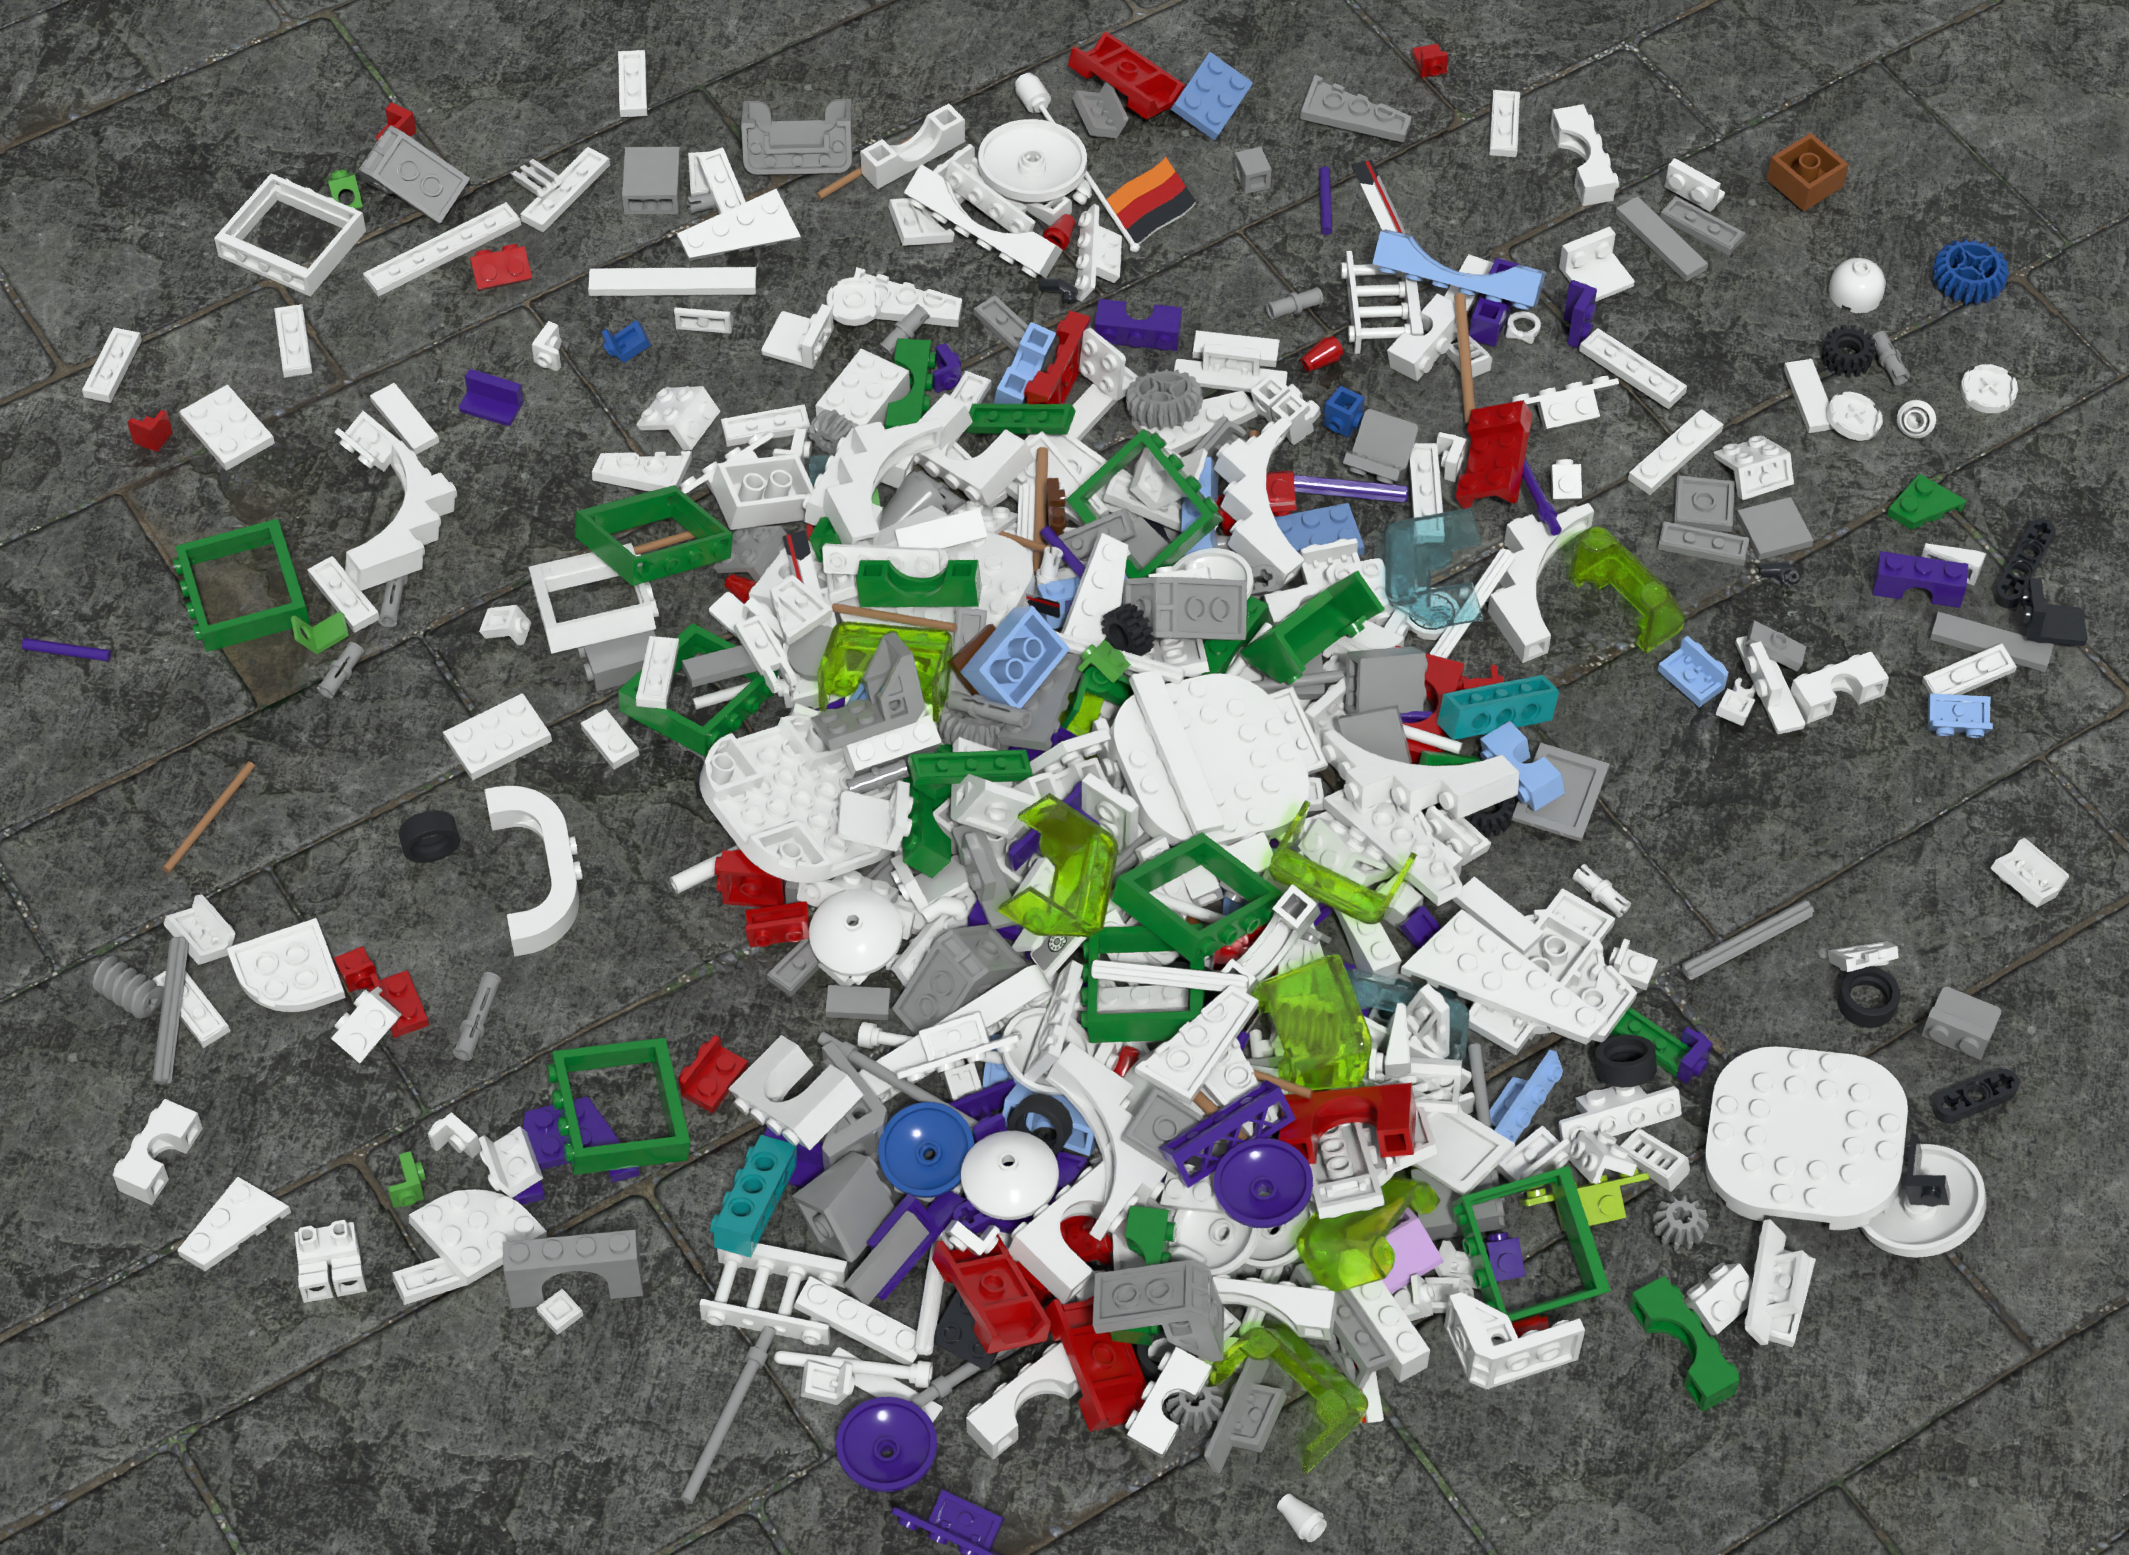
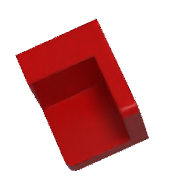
[376,102,416,141]
[127,410,173,452]

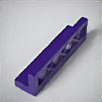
[1159,1080,1296,1188]

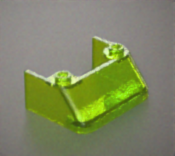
[817,621,952,722]
[997,793,1118,937]
[1269,800,1417,924]
[1209,1323,1368,1474]

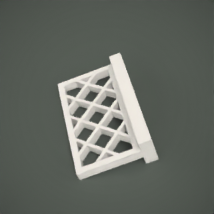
[1330,1053,1462,1114]

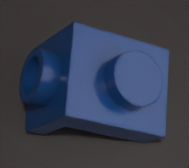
[602,320,651,363]

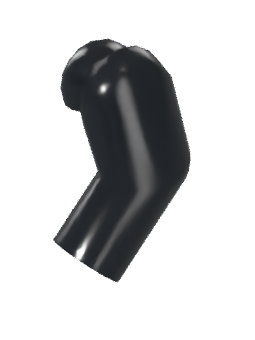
[1039,278,1079,304]
[1758,562,1801,586]

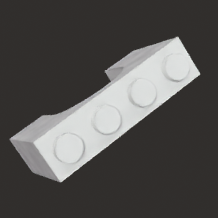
[914,393,1034,506]
[802,428,915,528]
[1219,884,1321,997]
[728,1035,863,1150]
[1008,1161,1152,1305]

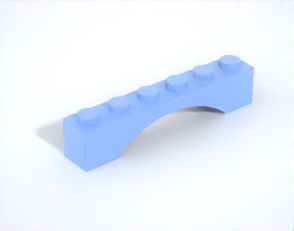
[1372,229,1546,310]

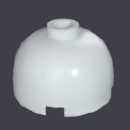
[1828,257,1886,313]

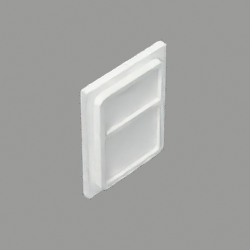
[1413,1099,1515,1196]

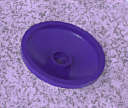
[1214,1138,1313,1228]
[836,1397,937,1492]

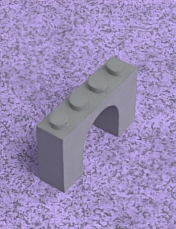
[503,1230,643,1308]

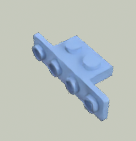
[1489,1050,1563,1161]

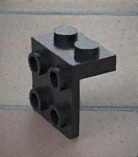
[2020,578,2087,646]
[933,1290,998,1370]

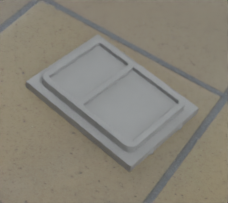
[1512,743,1610,842]

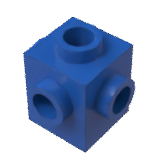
[1323,386,1365,438]

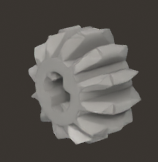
[808,409,854,456]
[1652,1195,1709,1251]
[1166,1379,1223,1434]

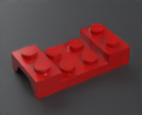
[1068,32,1185,119]
[1024,311,1091,404]
[1456,400,1532,511]
[932,1234,1051,1354]
[1044,1296,1147,1432]

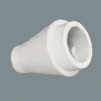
[1277,1494,1327,1542]

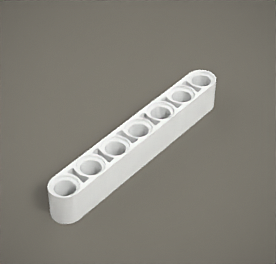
[858,965,1054,1104]

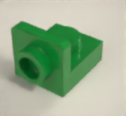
[809,517,842,562]

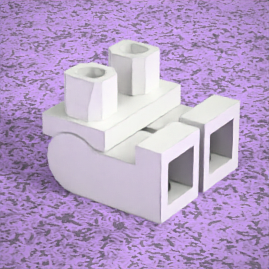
[1251,373,1321,445]
[295,1220,367,1303]

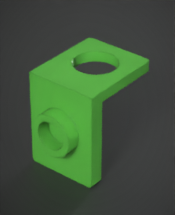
[326,169,363,209]
[291,611,349,655]

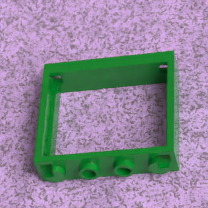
[1066,429,1223,579]
[575,485,733,586]
[173,519,310,652]
[618,623,778,757]
[1112,832,1284,964]
[1081,924,1205,1043]
[546,1038,690,1175]
[1452,1166,1611,1323]

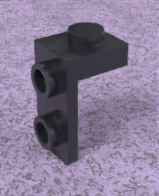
[1901,1134,1951,1207]

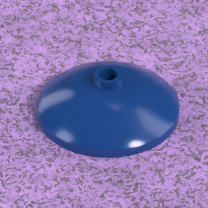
[878,1102,975,1198]

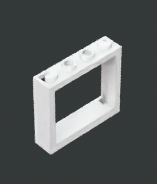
[214,174,366,297]
[529,543,659,654]

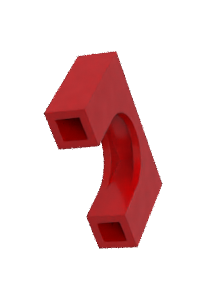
[1395,645,1468,765]
[1279,1082,1416,1164]

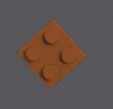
[1766,133,1849,211]

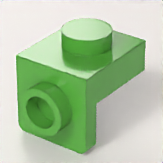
[1077,639,1131,683]
[388,1151,426,1208]

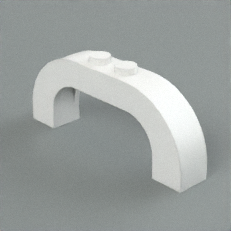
[485,786,583,957]

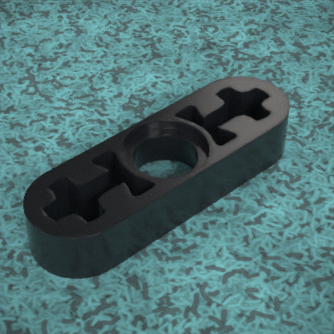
[1933,1069,2020,1124]

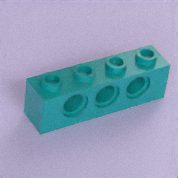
[1437,675,1559,740]
[710,1135,797,1258]

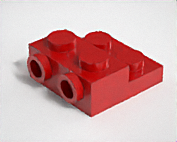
[715,849,786,908]

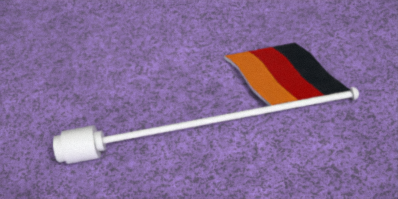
[1015,73,1196,252]

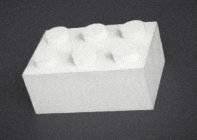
[816,349,910,427]
[711,454,814,530]

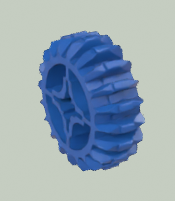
[1932,238,2009,306]

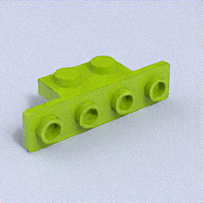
[1519,1167,1650,1231]

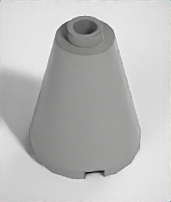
[879,471,951,531]

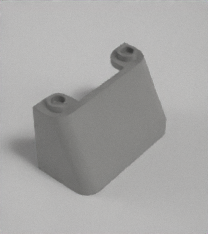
[741,99,852,175]

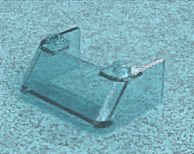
[1385,508,1483,628]
[1329,969,1469,1063]

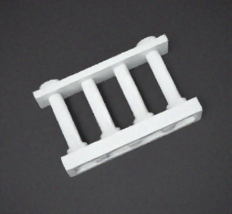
[1340,251,1424,354]
[699,1243,848,1345]

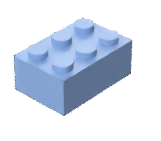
[960,606,1070,708]

